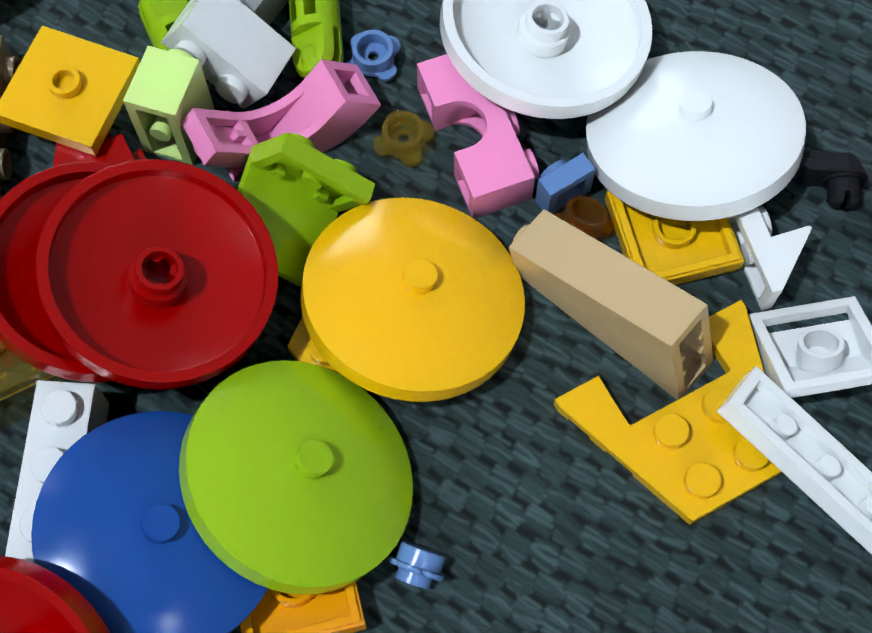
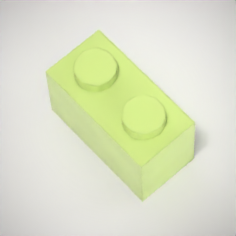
[123,46,215,165]

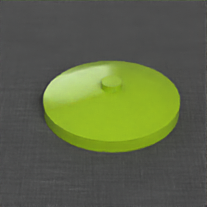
[179,360,413,595]

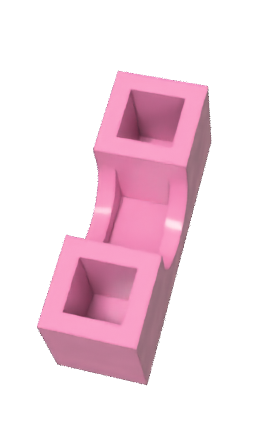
[417,54,539,219]

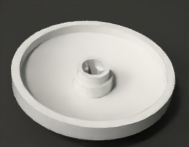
[440,0,652,119]
[586,51,806,221]

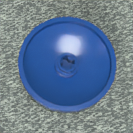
[31,411,268,633]

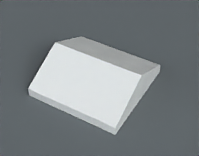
[748,296,872,398]

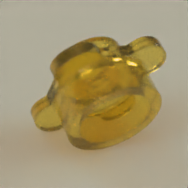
[373,111,434,167]

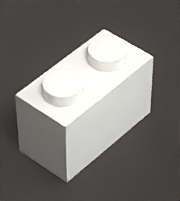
[161,0,296,109]

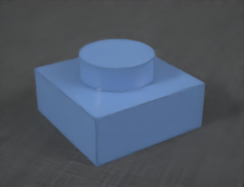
[535,153,596,214]

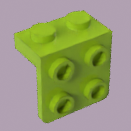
[237,132,375,287]

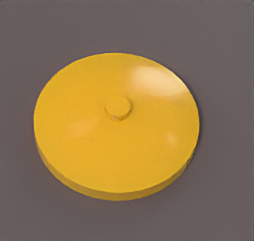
[300,197,525,402]

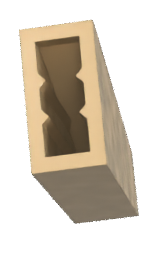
[508,209,713,400]

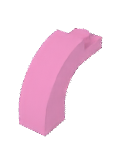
[181,59,381,182]

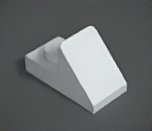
[728,206,812,311]

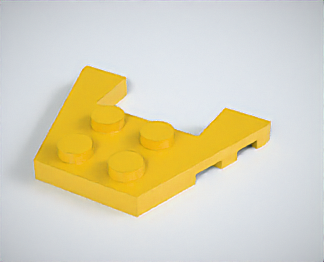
[553,300,783,525]

